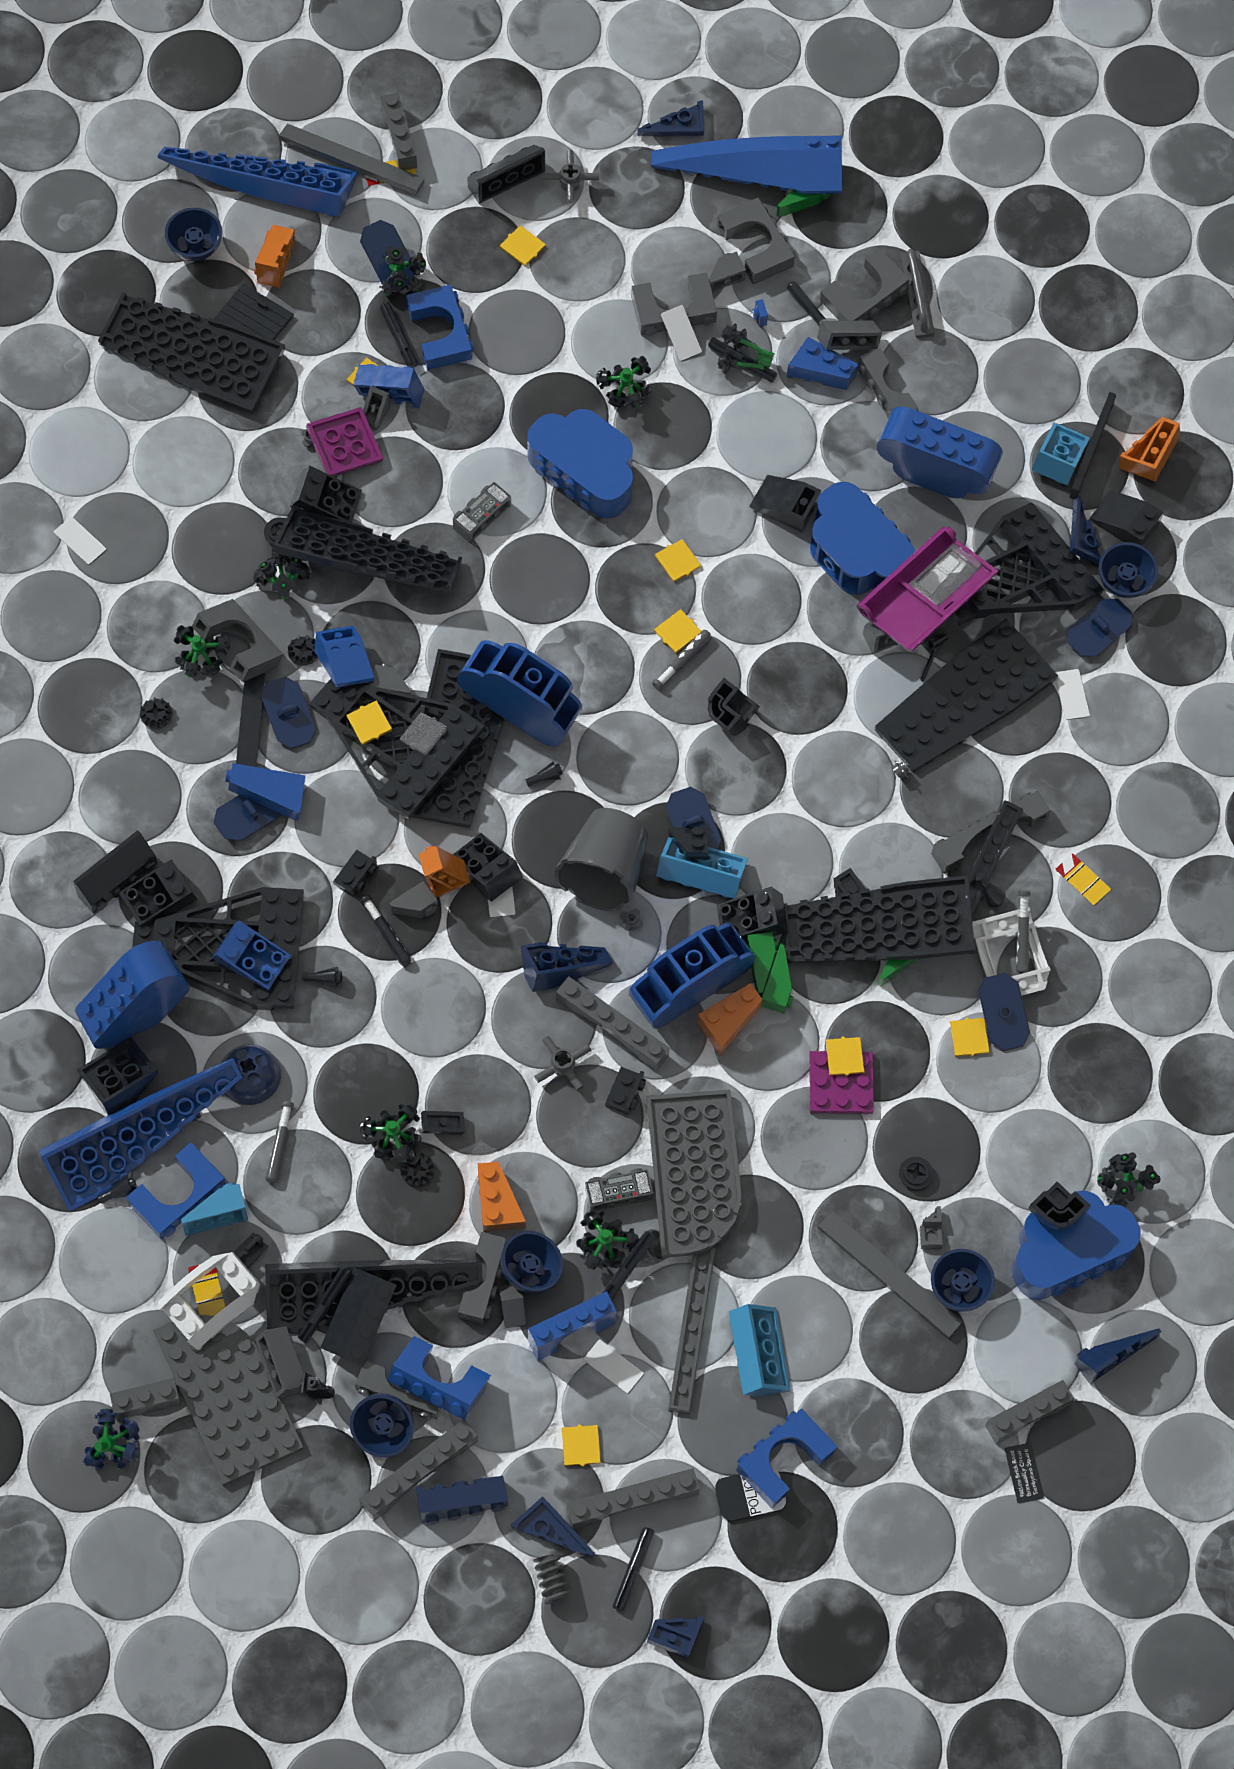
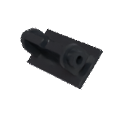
[234,1232,269,1268]
[300,1372,335,1405]

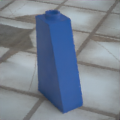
[225,763,306,821]

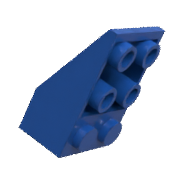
[314,626,374,687]
[212,921,291,990]

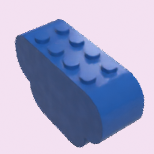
[877,407,1003,498]
[527,409,633,518]
[810,482,915,595]
[457,640,582,746]
[629,923,756,1029]
[75,941,190,1049]
[1012,1191,1141,1300]

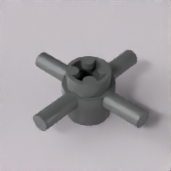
[542,150,599,203]
[534,1036,592,1091]

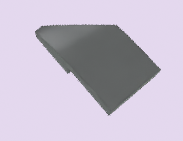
[920,1206,943,1249]

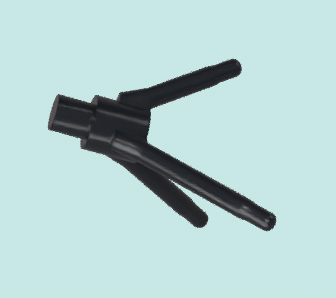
[920,633,948,681]

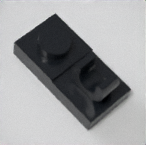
[421,1111,465,1135]

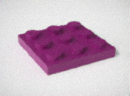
[306,407,383,477]
[809,1051,874,1114]

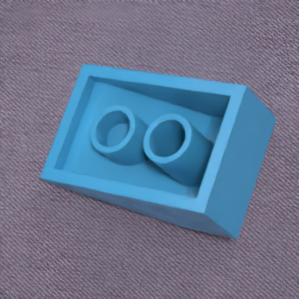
[1031,422,1090,486]
[181,1183,248,1236]

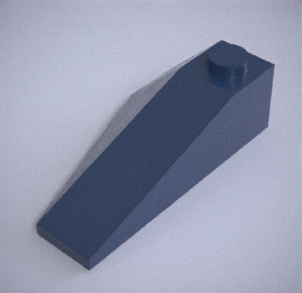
[521,942,613,992]
[1075,1328,1162,1384]

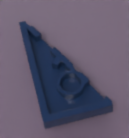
[637,100,704,136]
[1070,495,1101,566]
[511,1496,595,1558]

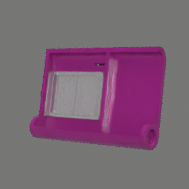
[856,526,998,652]

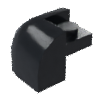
[708,677,760,736]
[1028,1182,1091,1230]

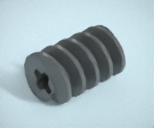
[533,1555,570,1604]

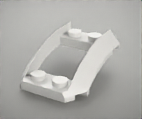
[973,907,1051,996]
[158,1252,261,1350]

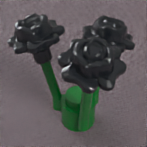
[717,323,775,374]

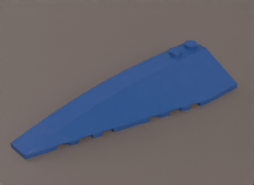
[651,135,842,194]
[158,147,358,217]
[39,1058,243,1212]

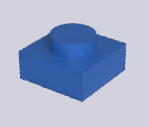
[752,299,768,327]

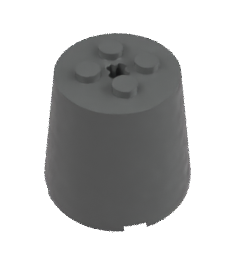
[554,808,648,911]

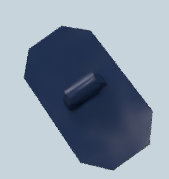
[360,220,415,284]
[1067,599,1132,656]
[261,677,316,748]
[666,786,721,850]
[213,795,282,841]
[978,973,1030,1051]

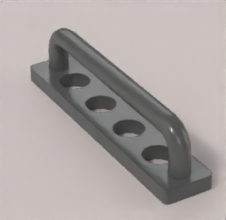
[901,249,934,338]

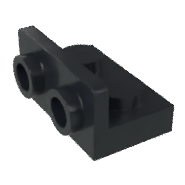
[333,849,378,897]
[605,1067,647,1115]

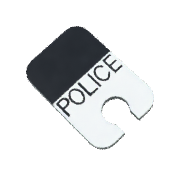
[715,1467,786,1521]

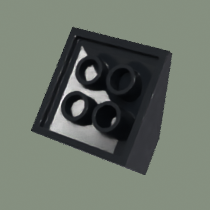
[77,1037,158,1116]

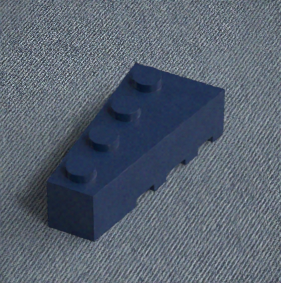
[416,1476,508,1525]

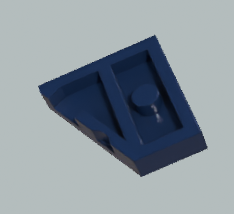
[647,1616,704,1658]

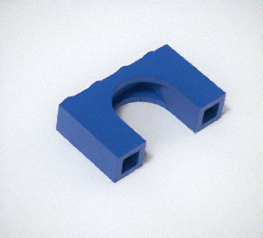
[406,284,475,370]
[126,1142,226,1240]
[528,1291,616,1361]
[387,1336,491,1420]
[736,1408,838,1509]

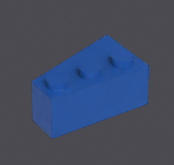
[787,337,858,390]
[353,364,425,409]

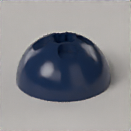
[165,207,222,261]
[1099,542,1158,598]
[221,1044,281,1105]
[501,1231,563,1293]
[931,1249,995,1312]
[350,1393,414,1457]

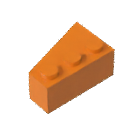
[254,224,296,288]
[1119,417,1180,482]
[418,846,470,898]
[697,983,762,1056]
[477,1161,526,1232]

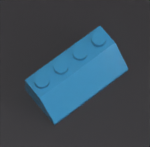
[656,837,748,899]
[729,1304,791,1397]

